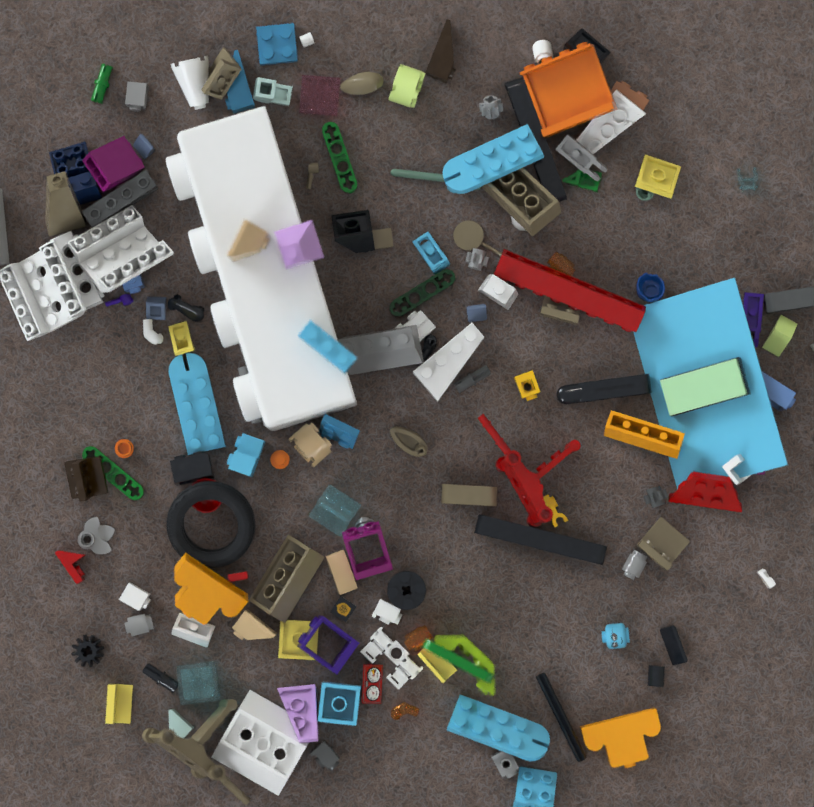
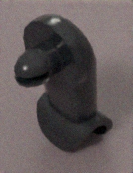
[168,294,204,322]

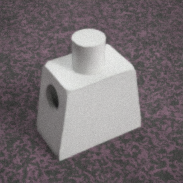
[478,274,518,310]

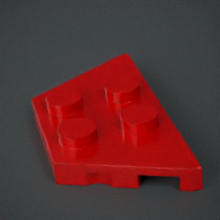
[668,472,742,513]

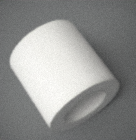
[299,32,314,47]

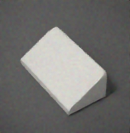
[172,613,215,648]

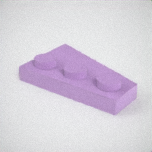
[277,684,319,743]

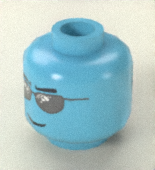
[601,623,630,649]

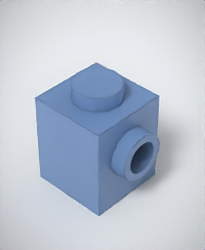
[122,274,145,294]

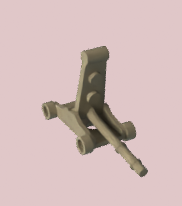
[142,699,250,805]

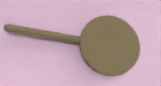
[453,220,502,256]

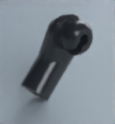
[422,334,437,361]

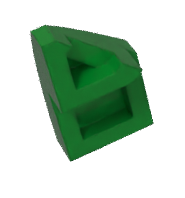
[562,169,602,192]

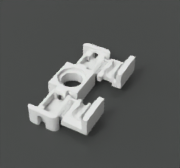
[360,627,423,690]

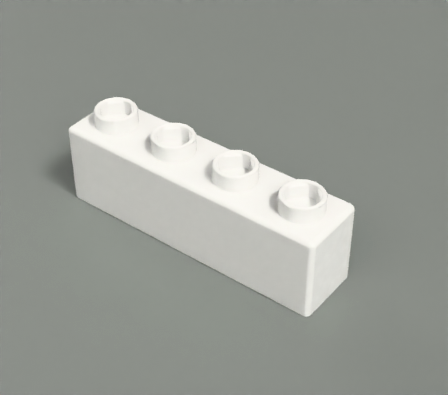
[166,106,357,431]

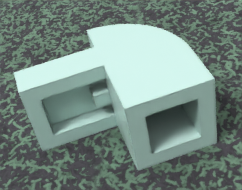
[253,77,292,106]

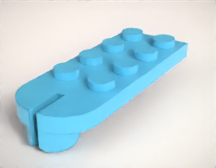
[443,124,544,194]
[169,353,226,455]
[447,694,550,761]

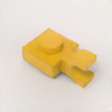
[543,494,568,528]

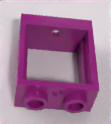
[342,521,393,580]

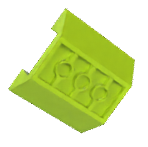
[434,634,495,696]

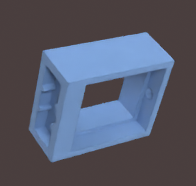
[762,371,796,411]

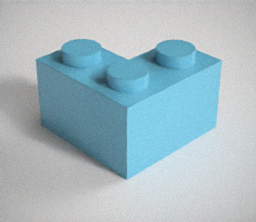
[227,433,265,477]

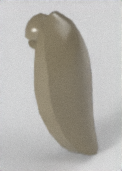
[340,72,384,95]
[390,426,428,457]

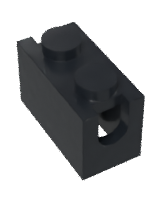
[170,451,214,486]

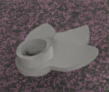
[78,517,115,555]

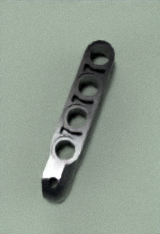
[556,374,652,405]

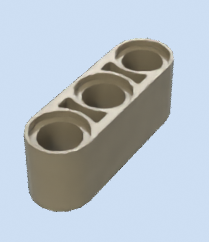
[441,484,498,506]

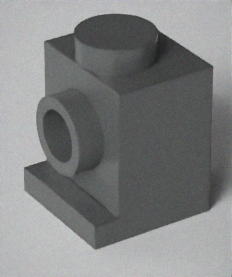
[310,740,340,771]

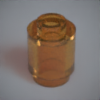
[547,251,576,276]
[403,625,433,652]

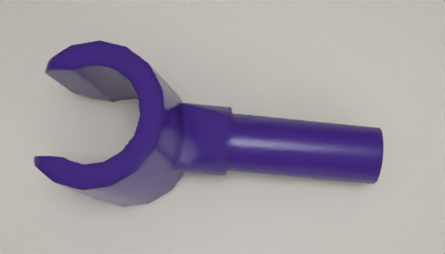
[105,294,134,307]

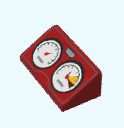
[362,664,383,704]

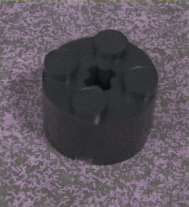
[387,571,426,610]

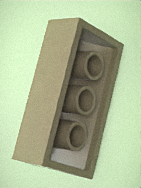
[249,534,325,623]

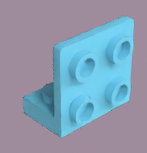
[513,767,557,807]

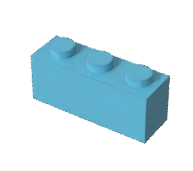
[298,320,357,374]

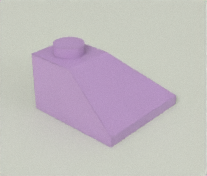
[275,220,324,269]

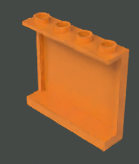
[519,42,617,138]

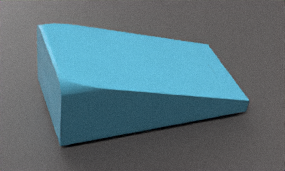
[413,232,450,275]

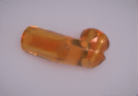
[391,702,420,720]

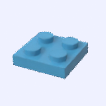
[256,23,298,65]
[318,414,360,449]

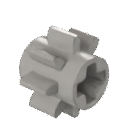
[479,95,503,119]
[465,248,489,271]

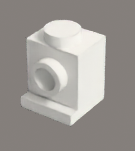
[372,599,403,625]

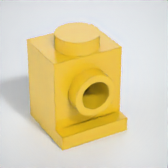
[514,370,540,401]

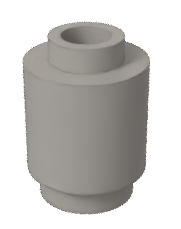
[622,550,647,580]
[124,613,154,636]

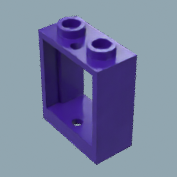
[297,615,359,675]

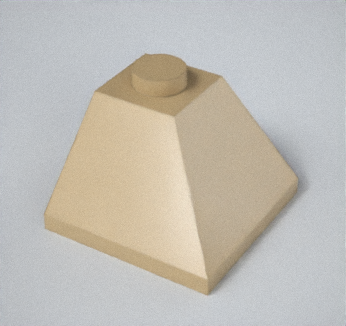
[228,220,270,261]
[232,609,278,640]

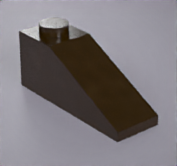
[425,19,456,83]

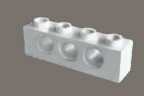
[50,231,105,310]

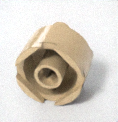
[289,423,332,467]

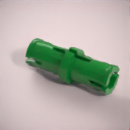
[91,64,113,104]

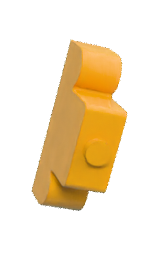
[174,553,249,625]
[580,707,661,768]

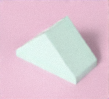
[168,709,194,739]

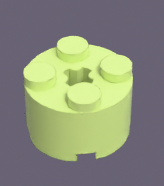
[389,64,425,108]

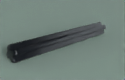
[536,673,587,762]

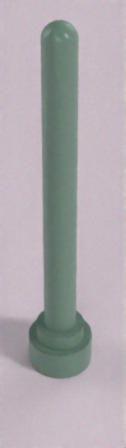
[391,169,481,190]

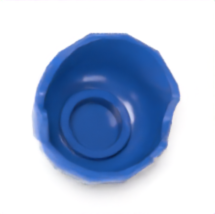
[636,273,666,302]

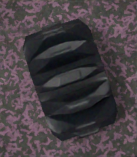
[71,635,105,667]

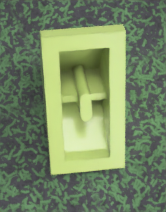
[762,315,797,357]

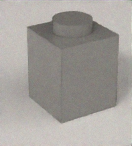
[125,81,149,112]

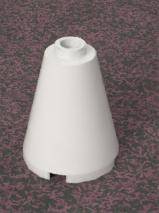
[171,56,209,110]

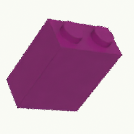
[82,136,145,192]

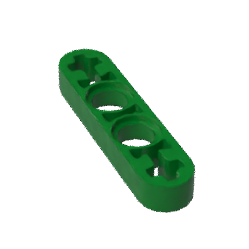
[322,122,357,194]
[82,446,144,500]
[422,639,495,684]

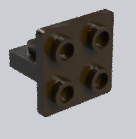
[64,456,108,502]

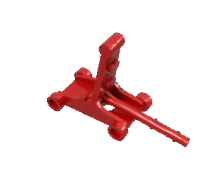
[478,414,581,528]

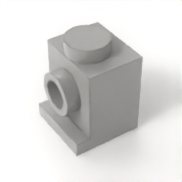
[491,751,519,778]

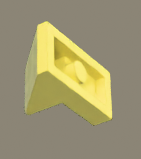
[168,321,195,356]

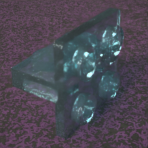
[309,485,361,536]

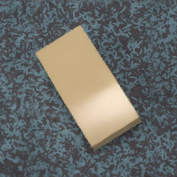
[325,550,358,595]

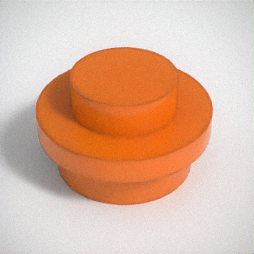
[115,439,134,458]
[270,450,290,469]

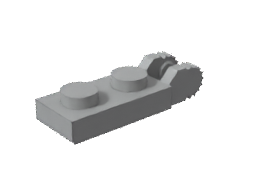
[556,134,608,182]

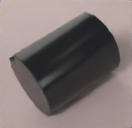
[647,665,665,687]

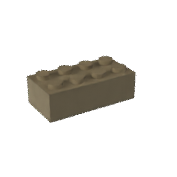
[483,168,562,237]

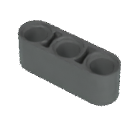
[764,286,814,314]

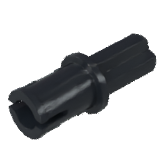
[142,663,180,693]

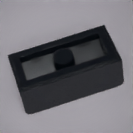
[660,625,688,665]

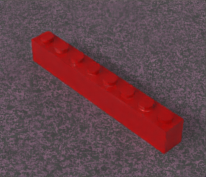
[494,249,646,332]

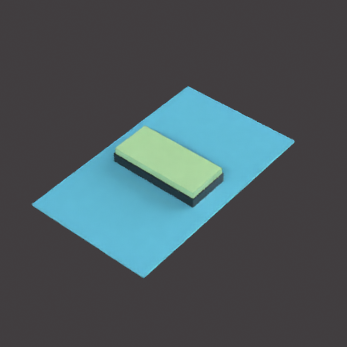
[633,278,788,490]

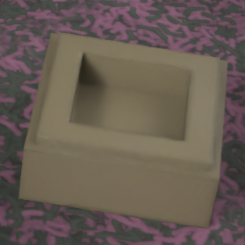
[372,228,394,250]

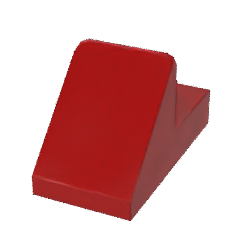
[55,550,86,584]

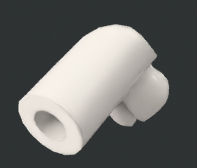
[143,319,163,345]

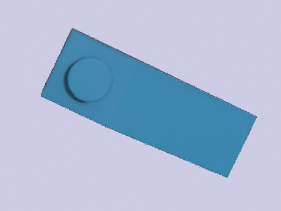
[225,50,255,114]

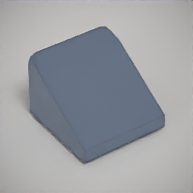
[133,134,155,159]
[146,297,166,320]
[466,304,487,322]

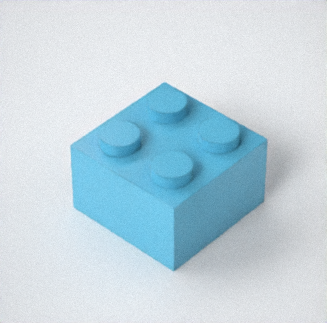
[318,681,361,726]

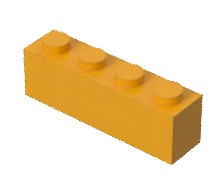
[604,410,685,459]

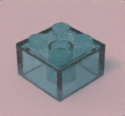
[176,661,221,705]

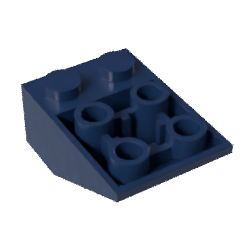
[49,142,102,205]

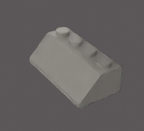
[338,325,424,375]

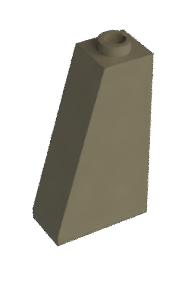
[45,171,86,237]

